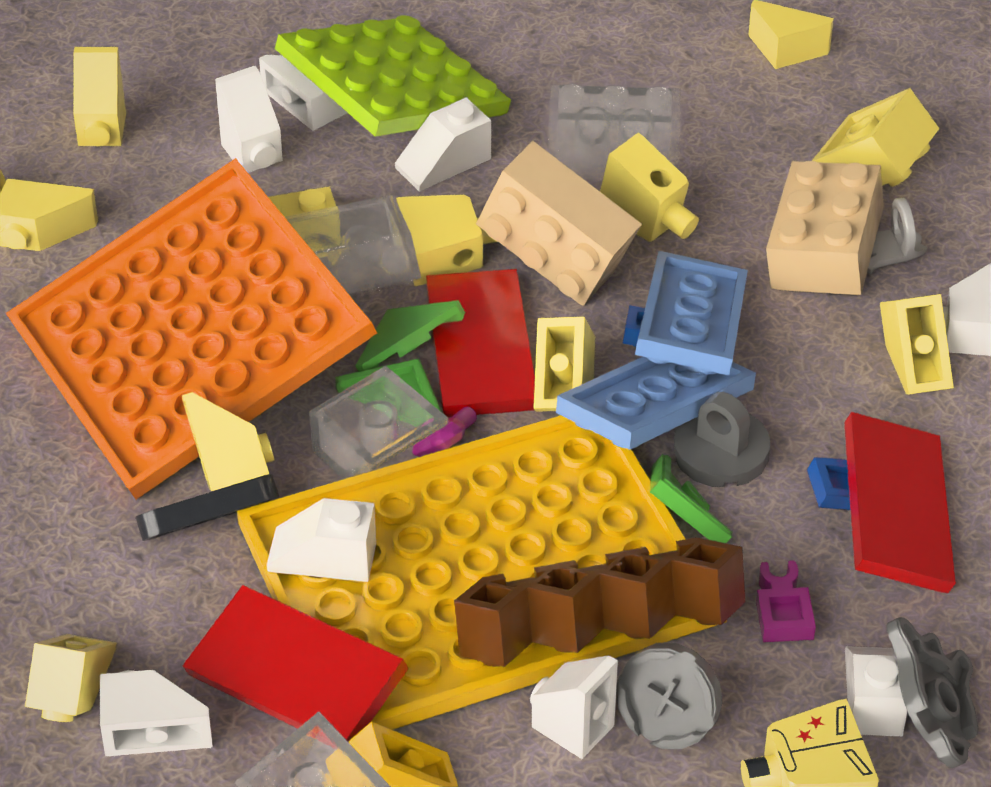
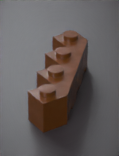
[454,537,746,667]

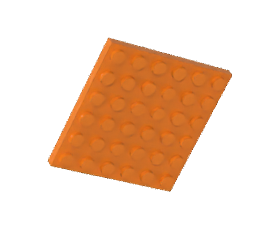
[6,158,377,500]

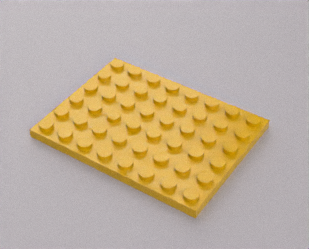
[237,415,727,730]

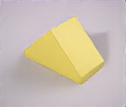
[749,0,834,69]

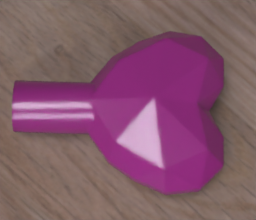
[411,407,477,457]

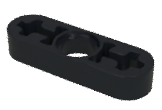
[135,474,280,541]

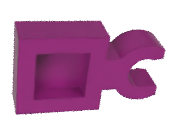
[756,560,816,642]

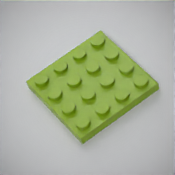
[275,15,511,137]

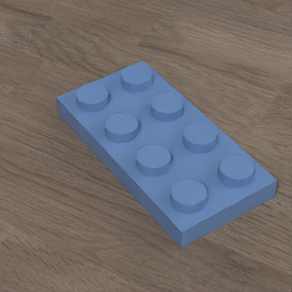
[635,251,748,375]
[556,357,756,450]

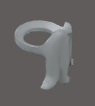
[867,197,927,274]

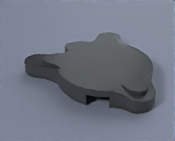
[886,617,978,768]

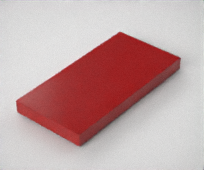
[426,269,535,417]
[844,412,956,594]
[182,585,409,749]

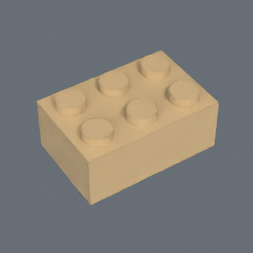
[476,141,642,306]
[766,161,884,295]

